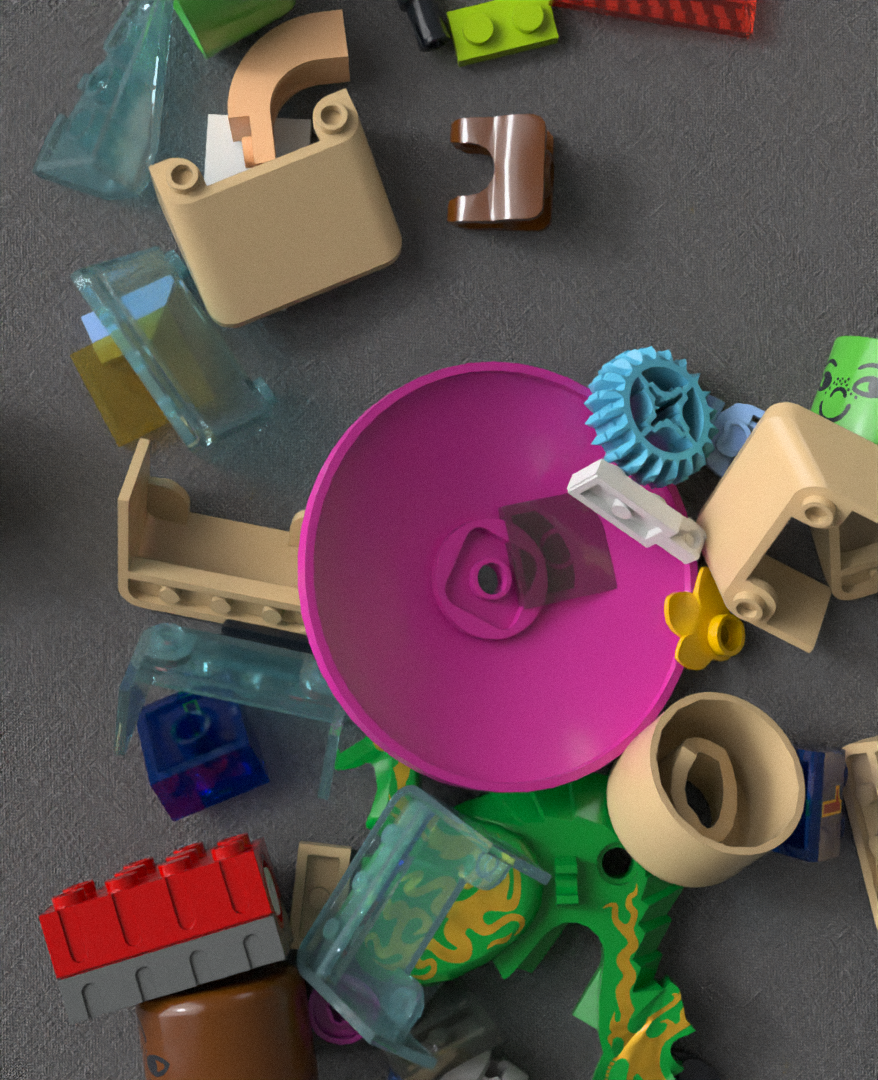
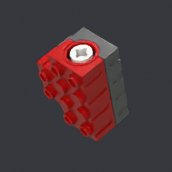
[38,833,294,1025]

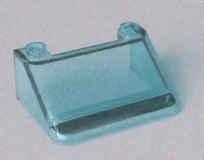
[70,246,278,464]

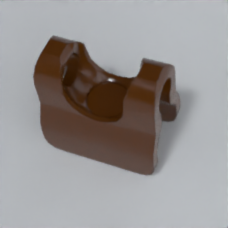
[447,114,555,232]

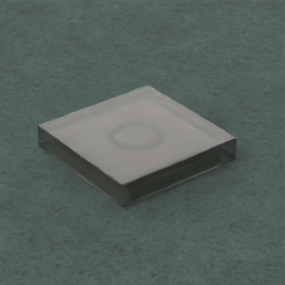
[498,493,617,610]

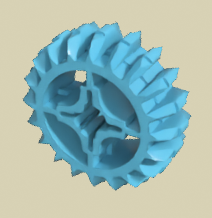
[583,346,719,489]

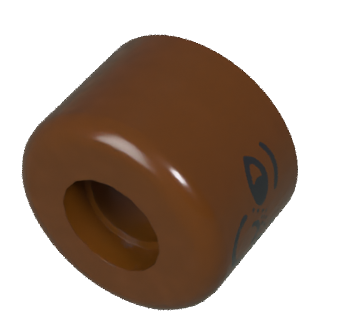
[136,961,319,1080]

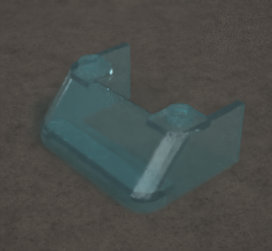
[113,623,349,800]
[297,785,552,1070]

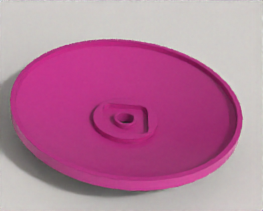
[298,361,698,793]

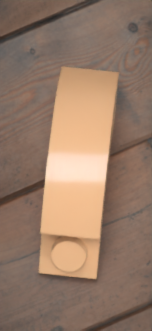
[228,9,350,169]

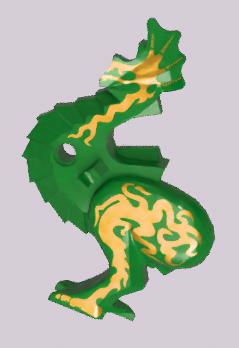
[328,737,696,1080]

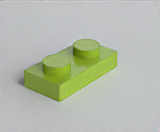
[447,0,559,67]

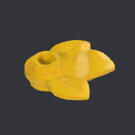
[664,566,745,670]

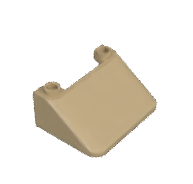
[148,88,402,328]

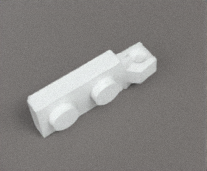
[567,458,707,564]

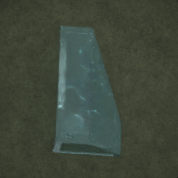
[32,0,174,201]

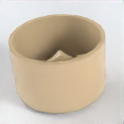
[606,692,805,888]

